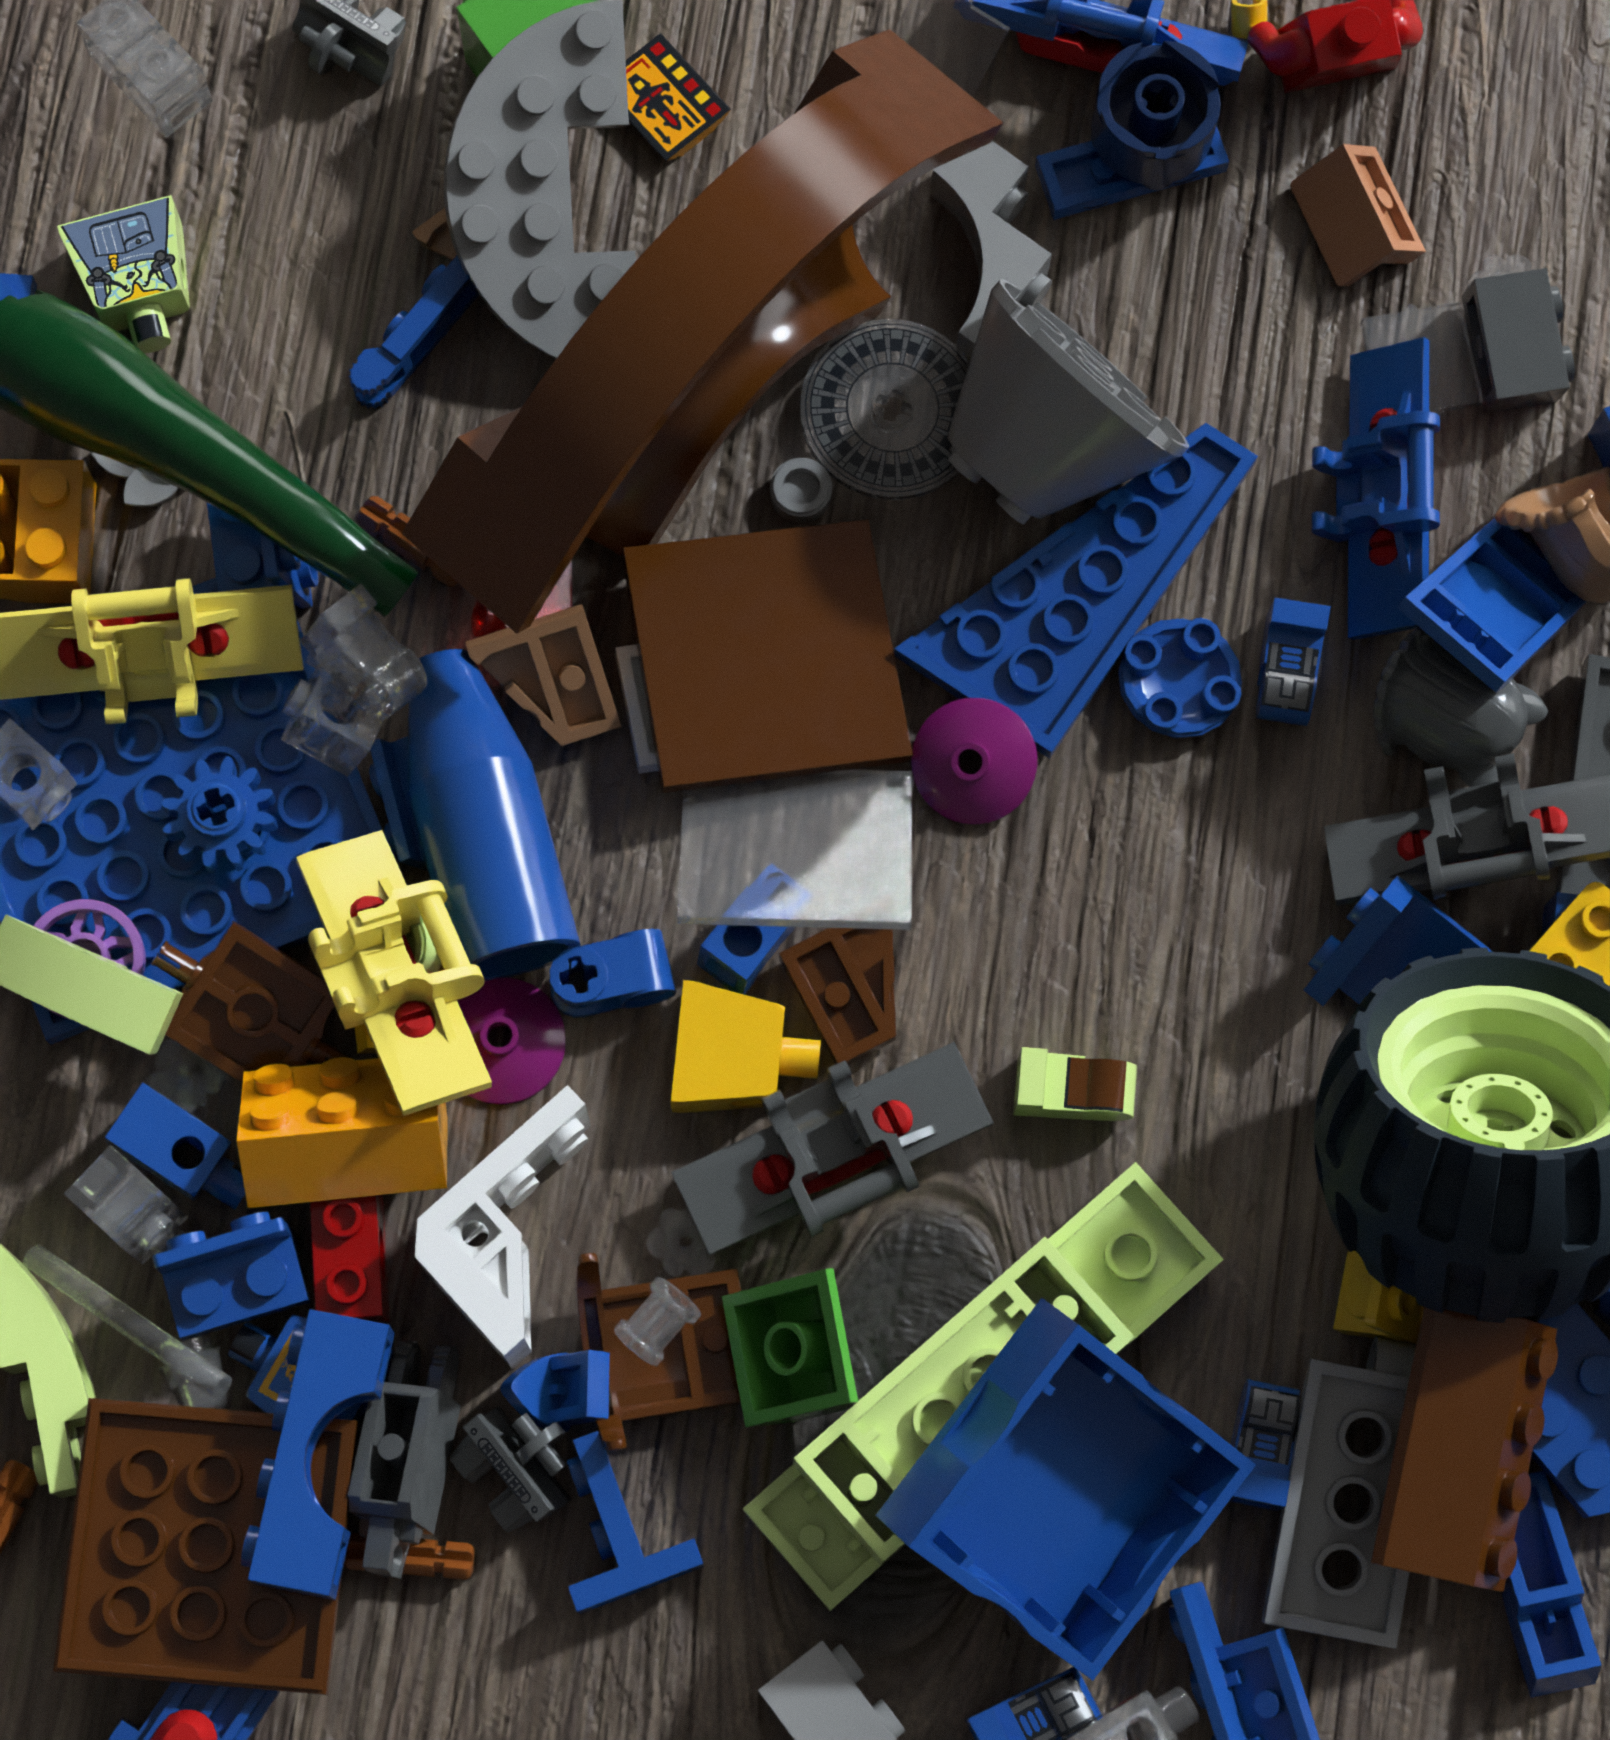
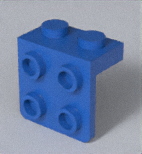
[1303,875,1492,1006]

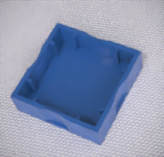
[875,1298,1256,1681]

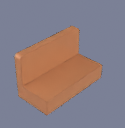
[1290,144,1426,286]

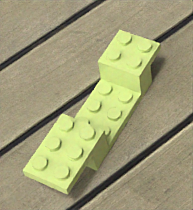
[743,1162,1224,1611]

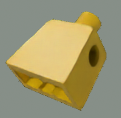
[671,980,821,1113]

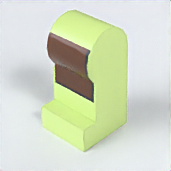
[1013,1047,1137,1121]

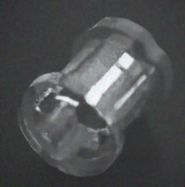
[614,1277,701,1367]

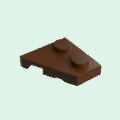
[779,898,896,1065]

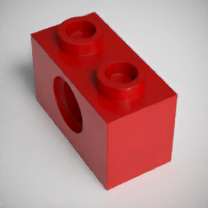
[310,1195,390,1324]

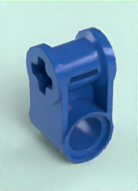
[549,929,677,1018]

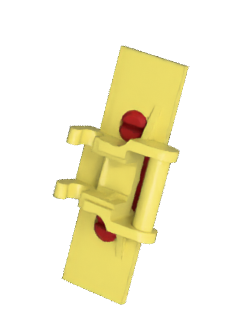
[0,578,304,725]
[296,830,492,1116]

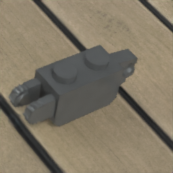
[347,1339,461,1579]

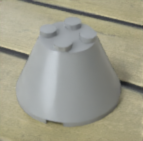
[947,279,1189,525]

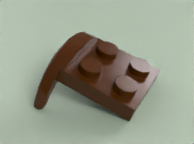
[576,1253,741,1451]

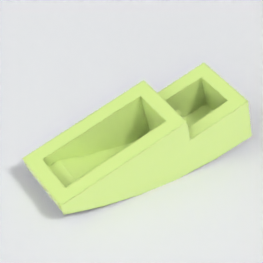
[0,915,184,1055]

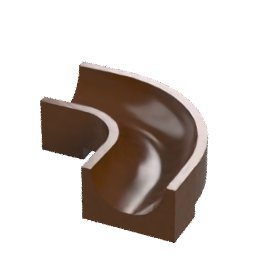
[402,29,1003,634]

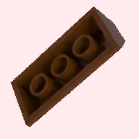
[1371,1307,1558,1592]

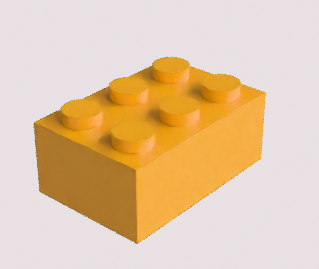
[237,1057,448,1208]

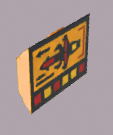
[626,33,731,161]

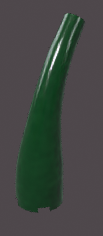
[0,289,418,618]

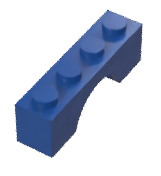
[241,1309,395,1600]

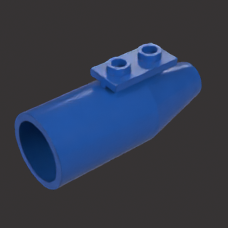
[368,649,581,981]

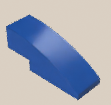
[1501,1471,1602,1698]

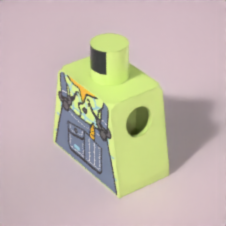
[57,195,190,353]

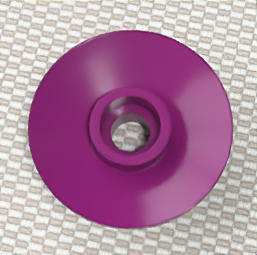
[911,698,1038,824]
[457,978,566,1105]

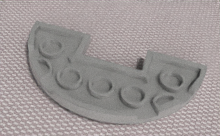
[444,0,636,358]

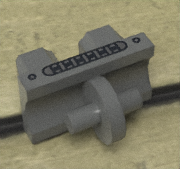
[292,0,406,86]
[450,1407,572,1533]

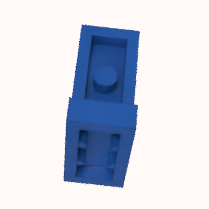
[566,1431,704,1614]

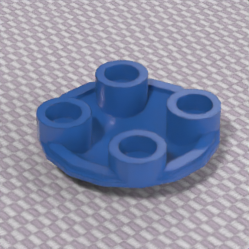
[1118,618,1242,738]

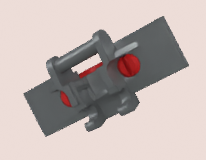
[1324,753,1610,906]
[671,1042,994,1256]

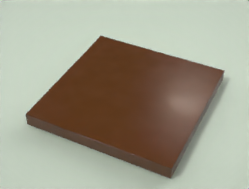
[621,519,913,793]
[53,1398,359,1695]

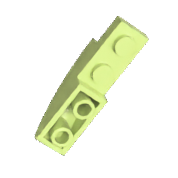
[0,1243,96,1498]

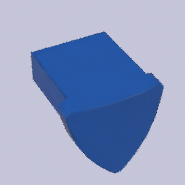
[500,1350,610,1432]

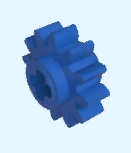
[161,756,278,873]

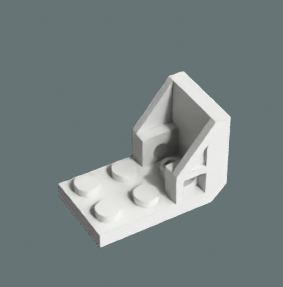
[415,1085,591,1369]

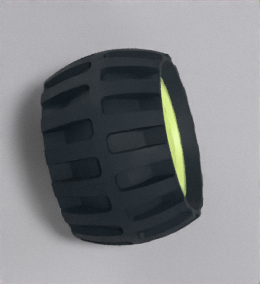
[1314,947,1610,1323]

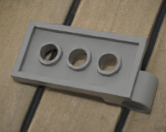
[1261,1336,1416,1649]

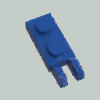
[348,255,479,409]

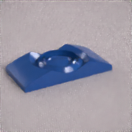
[1397,517,1587,693]

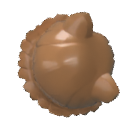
[1494,467,1610,604]

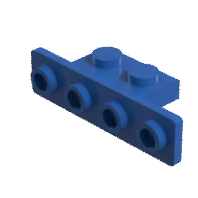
[1169,1581,1320,1740]

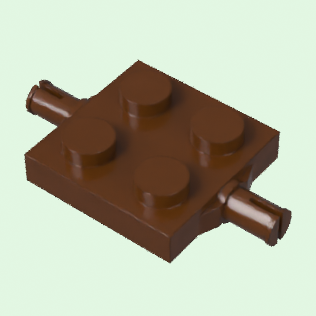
[151,921,353,1083]

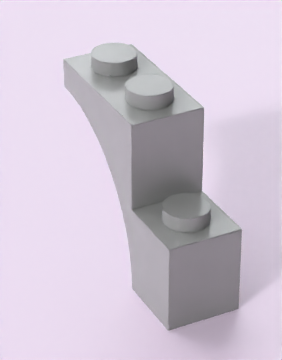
[930,141,1052,364]

